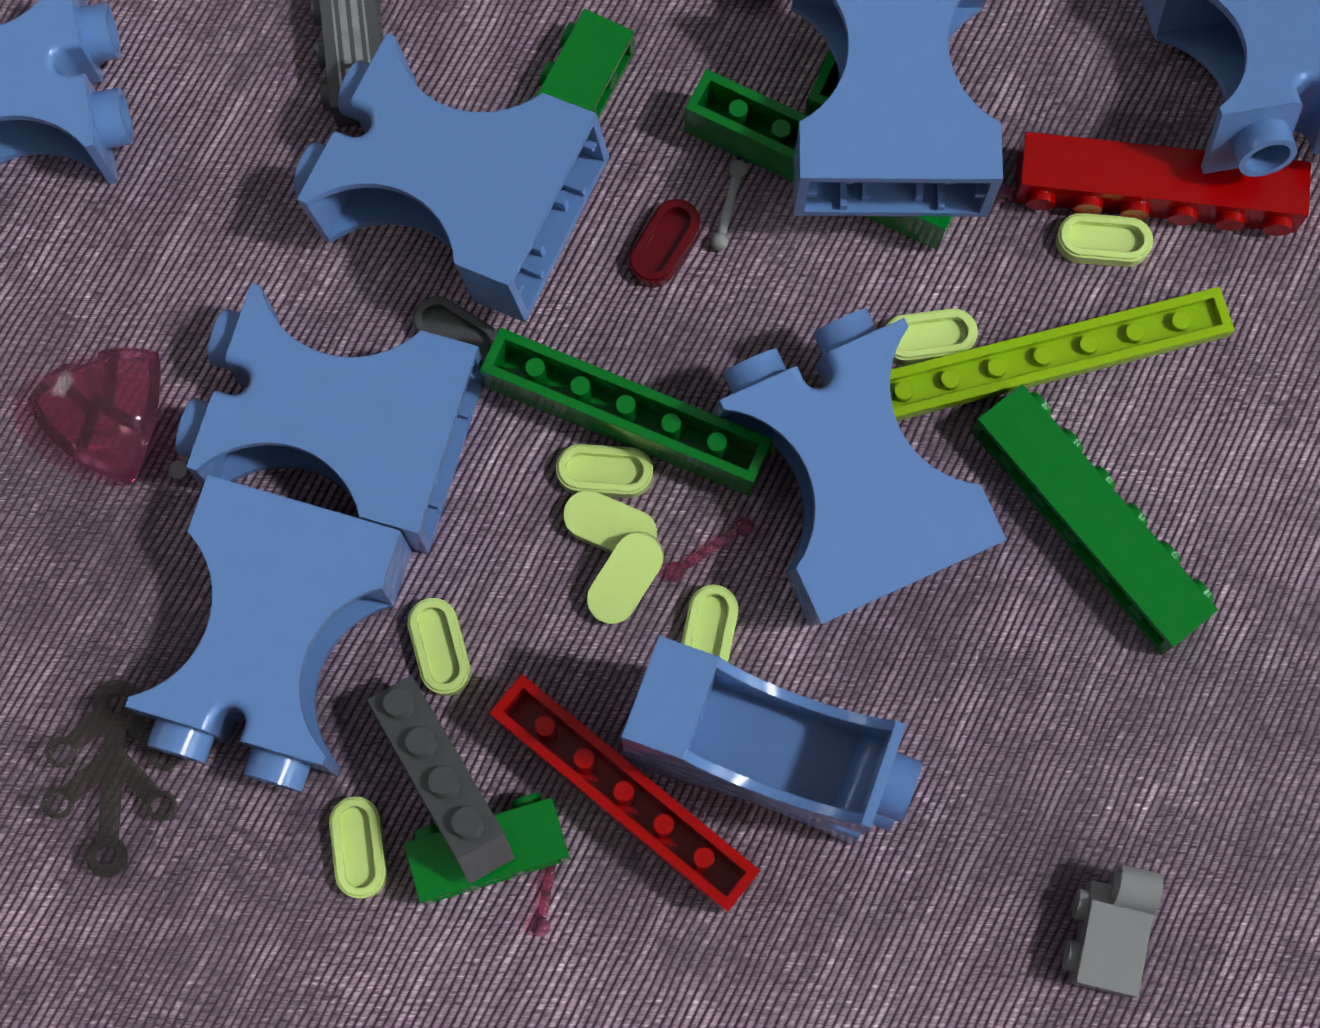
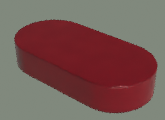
[629,199,700,288]

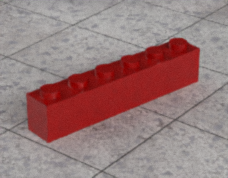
[1013,132,1311,236]
[489,674,760,914]

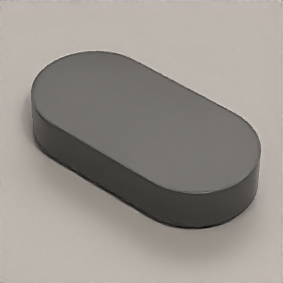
[413,296,497,362]

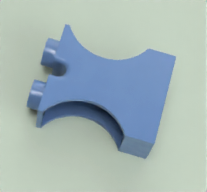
[0,0,134,184]
[791,0,1003,217]
[1141,0,1320,177]
[294,33,610,323]
[176,283,484,555]
[712,308,1006,626]
[125,474,412,793]
[621,635,922,845]

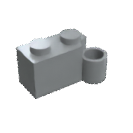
[1062,864,1163,997]

